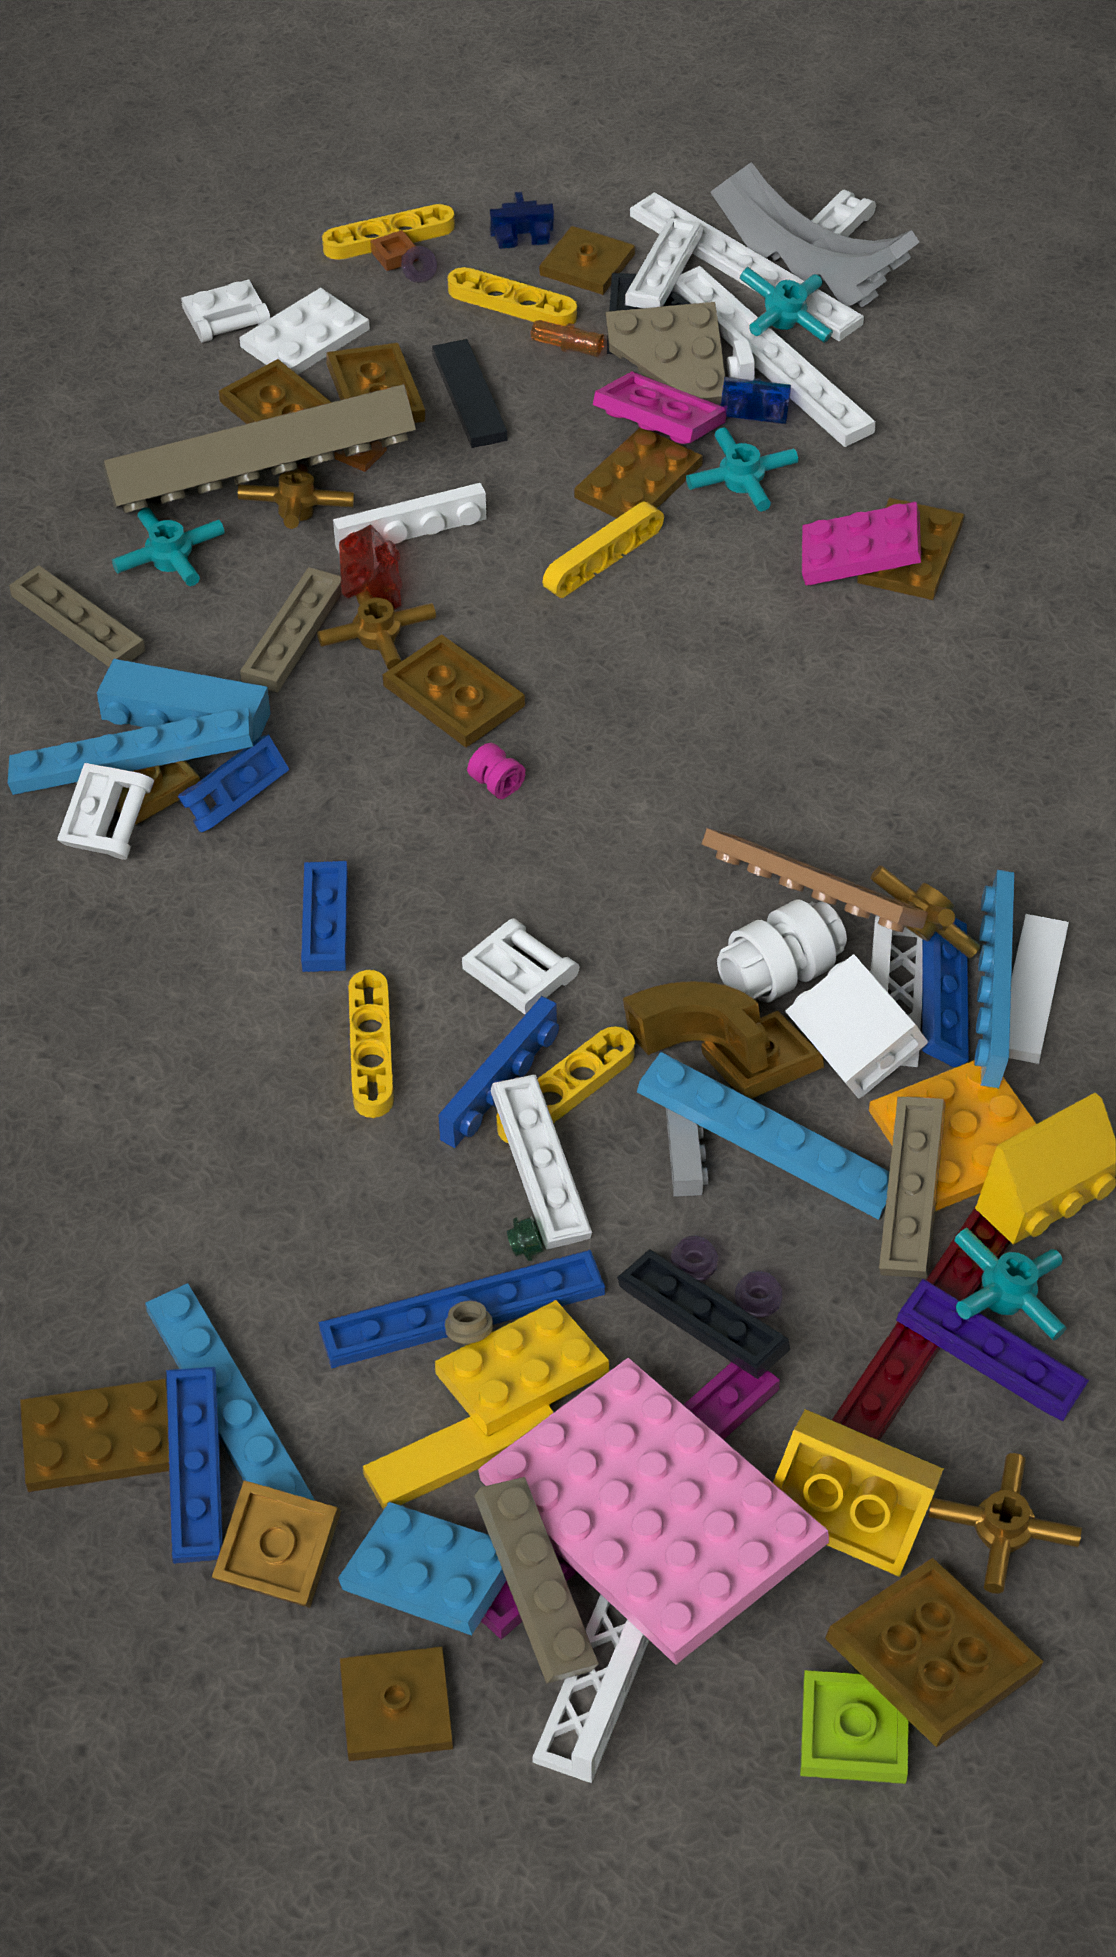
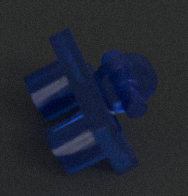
[489,191,554,249]
[721,377,791,424]

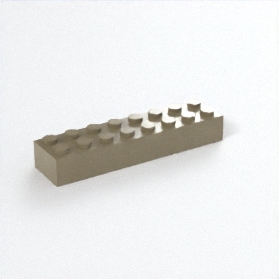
[102,384,416,513]

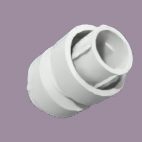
[717,899,847,1003]

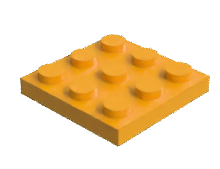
[869,1060,1036,1211]

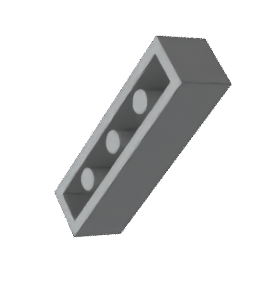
[666,1108,708,1196]

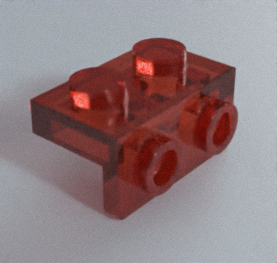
[339,524,402,610]

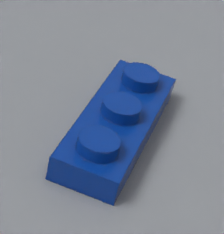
[301,861,348,972]

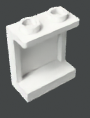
[785,954,928,1099]

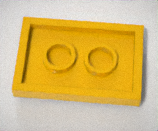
[435,1300,609,1436]

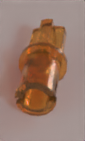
[531,320,604,358]

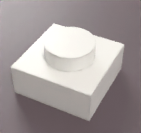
[727,339,755,392]

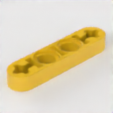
[322,204,455,260]
[447,267,577,329]
[542,502,664,598]
[348,970,394,1118]
[496,1026,635,1144]

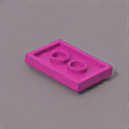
[593,371,728,444]
[802,502,921,586]

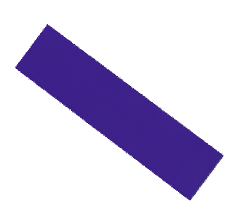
[896,1279,1089,1421]

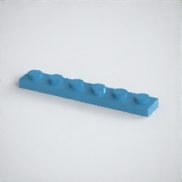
[8,707,253,795]
[975,870,1014,1089]
[637,1052,889,1220]
[145,1283,315,1501]

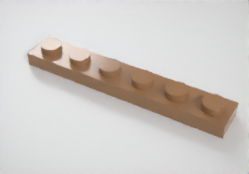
[702,828,928,932]

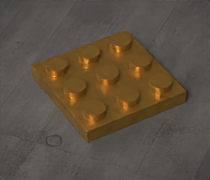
[825,1557,1044,1748]

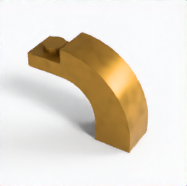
[623,981,770,1074]

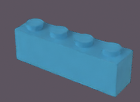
[97,659,271,742]

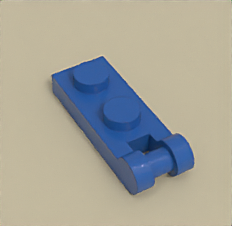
[178,735,290,832]

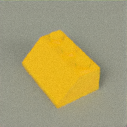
[975,1092,1116,1245]
[773,1409,944,1577]

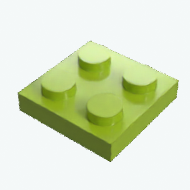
[800,1670,908,1784]

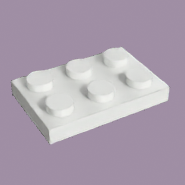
[239,288,370,375]

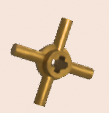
[238,464,354,529]
[317,580,436,670]
[870,865,980,958]
[929,1453,1082,1594]

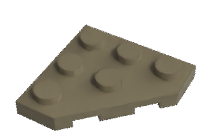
[606,302,728,404]

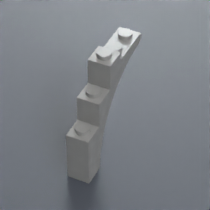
[710,162,919,307]

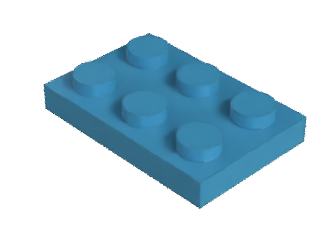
[338,1502,506,1636]

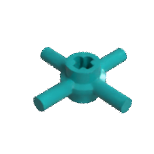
[739,267,833,343]
[686,427,798,512]
[112,507,225,586]
[954,1228,1067,1341]

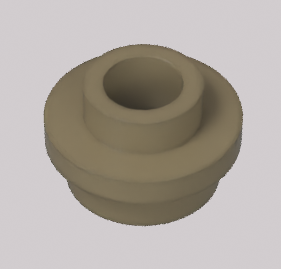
[445,1301,493,1345]

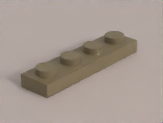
[9,565,145,667]
[240,567,345,693]
[879,1097,946,1278]
[474,1477,599,1684]

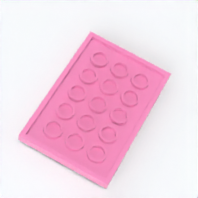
[478,1358,829,1665]

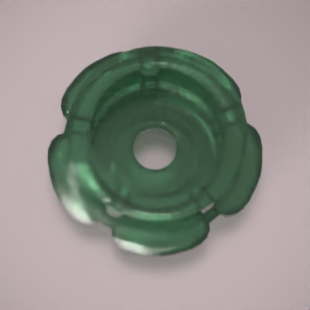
[507,1216,544,1261]

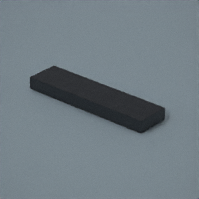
[432,339,508,448]
[617,1249,790,1379]

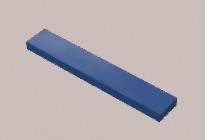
[318,1250,605,1368]

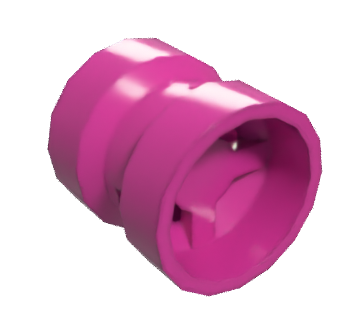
[467,742,526,800]

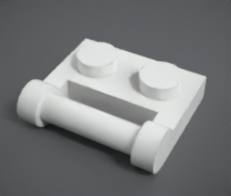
[181,280,270,343]
[57,763,154,860]
[462,918,580,1014]

